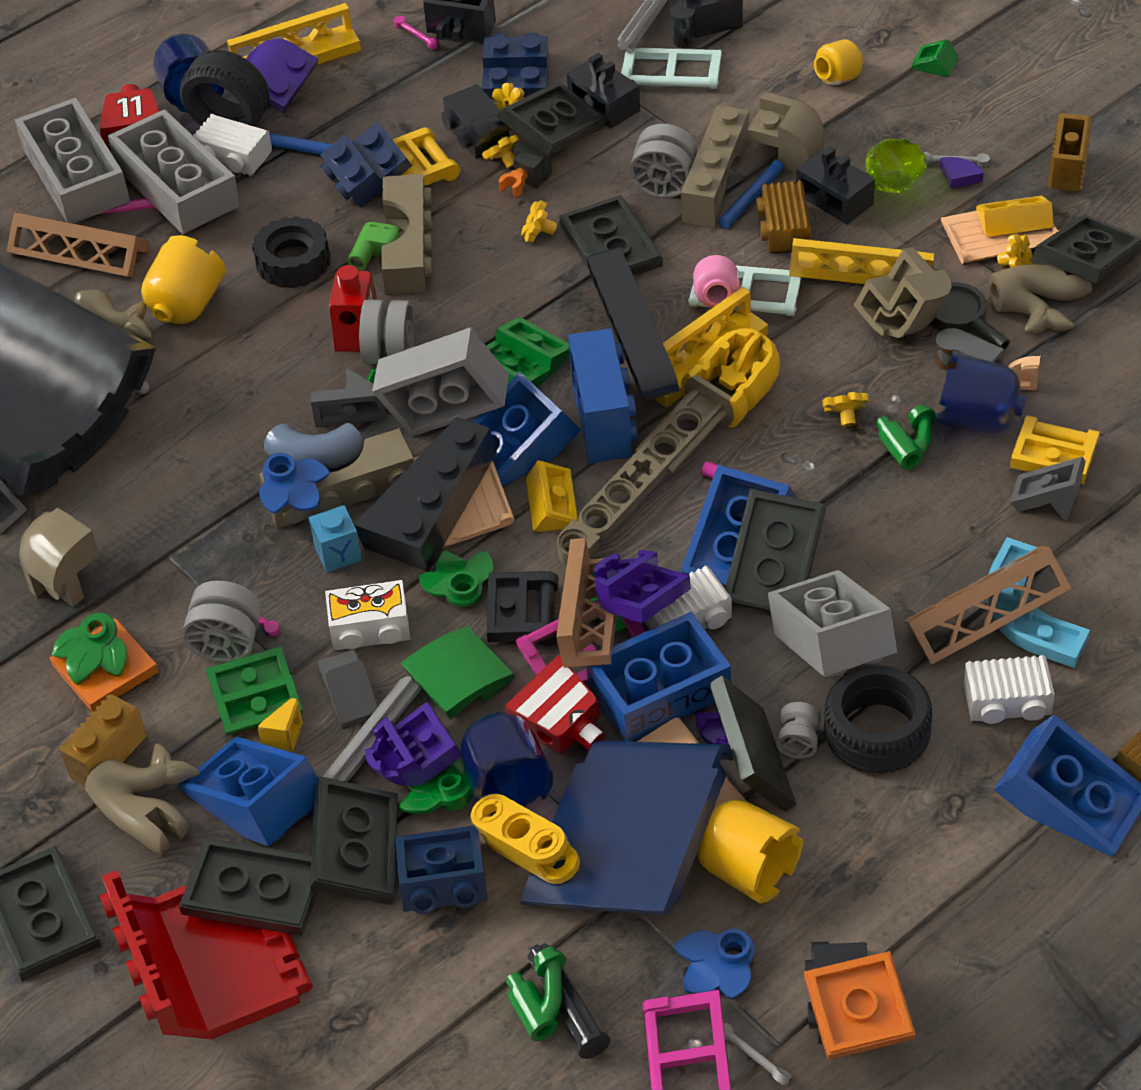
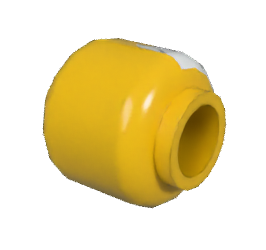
[814,39,863,86]

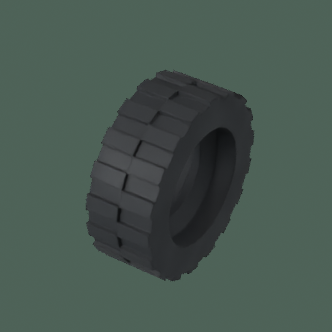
[252,216,330,288]

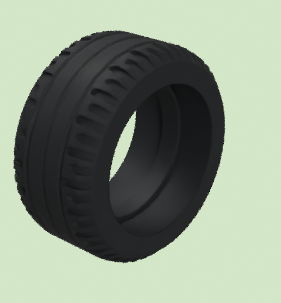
[180,50,270,127]
[824,665,933,774]

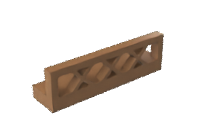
[6,212,150,277]
[556,538,617,668]
[904,545,1072,665]

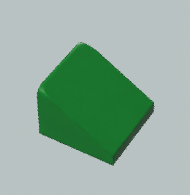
[911,39,959,76]

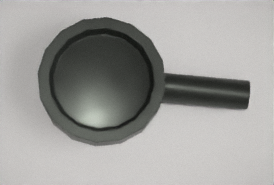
[930,282,1010,350]

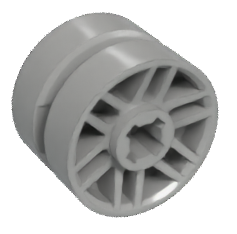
[629,124,698,198]
[359,300,415,365]
[182,581,262,663]

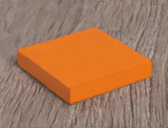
[49,618,159,712]
[804,951,916,1060]

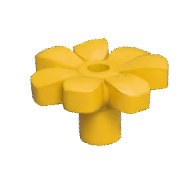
[492,83,524,111]
[482,134,521,169]
[521,200,557,243]
[997,234,1034,268]
[822,392,869,427]

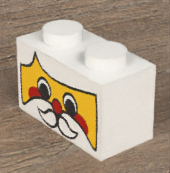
[325,580,411,651]

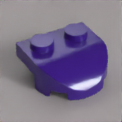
[246,39,318,113]
[594,550,691,623]
[365,702,463,786]

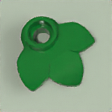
[419,550,494,607]
[52,613,127,685]
[398,760,473,814]

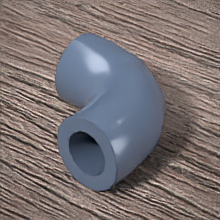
[264,423,364,470]

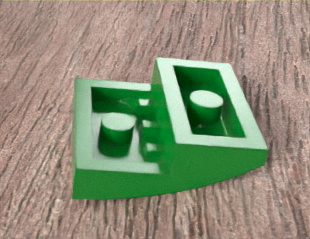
[486,317,570,387]
[401,626,516,720]
[206,646,303,736]

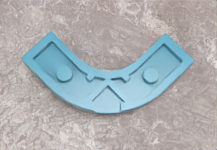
[986,537,1090,668]

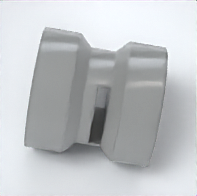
[777,702,821,759]

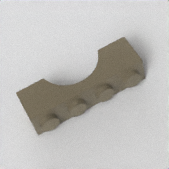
[681,105,749,228]
[382,174,433,295]
[259,428,414,529]

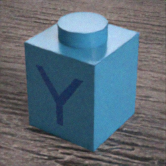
[309,505,362,573]

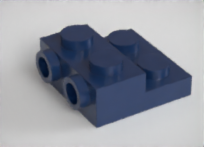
[481,32,549,99]
[320,121,413,207]
[395,825,488,914]

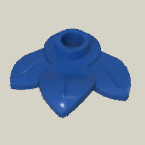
[259,453,329,514]
[674,929,755,1000]

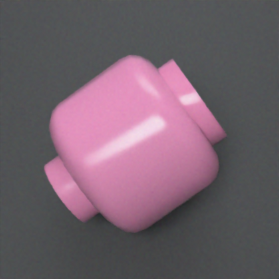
[693,255,740,307]

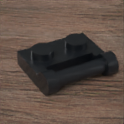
[487,571,559,646]

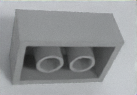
[372,327,509,437]
[768,570,897,677]

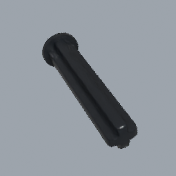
[528,943,610,1059]

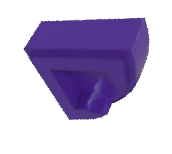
[940,157,984,188]
[695,713,731,749]

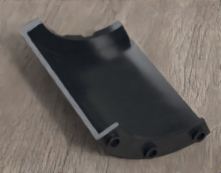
[0,261,156,497]

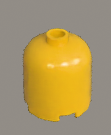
[141,235,227,324]
[697,800,804,904]

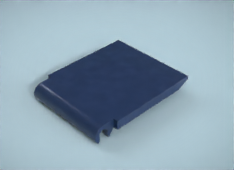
[519,740,733,915]

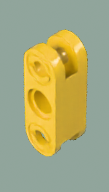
[471,794,581,884]

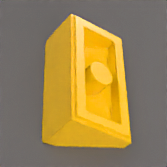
[976,196,1053,237]
[526,460,578,532]

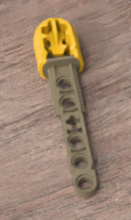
[556,328,780,565]

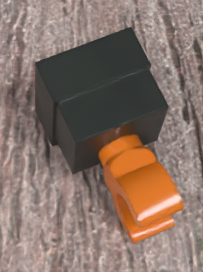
[499,140,552,198]

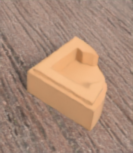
[1000,356,1040,391]

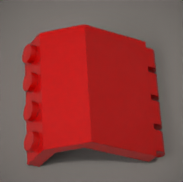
[99,870,313,1040]

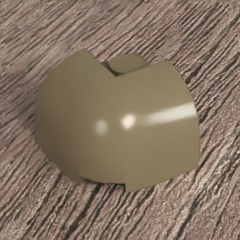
[747,92,824,173]
[853,247,952,338]
[19,508,99,607]

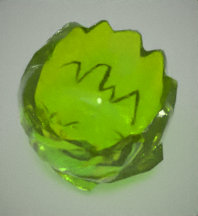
[865,138,927,193]

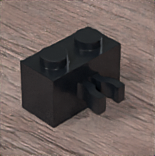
[423,0,496,42]
[567,52,640,129]
[796,146,875,225]

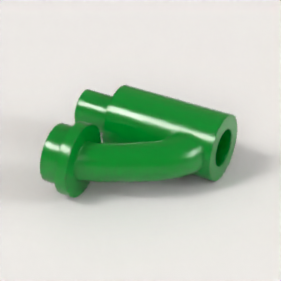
[876,404,936,470]
[506,947,566,1041]

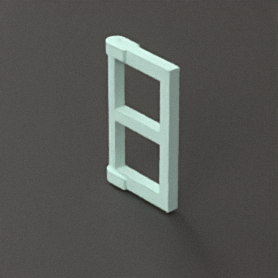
[621,48,722,89]
[688,266,802,316]

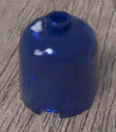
[153,33,225,113]
[935,351,1026,434]
[460,712,553,816]

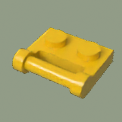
[393,127,461,186]
[1010,415,1100,485]

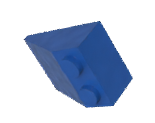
[473,372,581,487]
[681,465,797,586]
[993,715,1141,857]
[178,737,318,846]

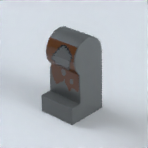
[935,328,1004,393]

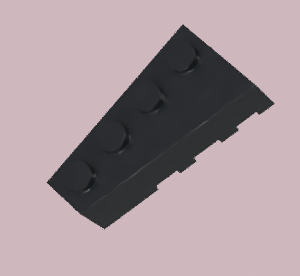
[354,417,497,572]

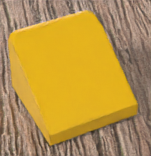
[258,698,303,752]

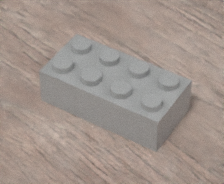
[15,97,130,224]
[108,109,240,234]

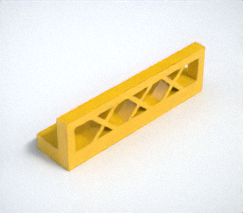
[227,3,361,65]
[789,238,934,284]
[655,287,768,408]

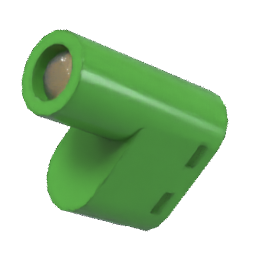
[347,222,401,271]

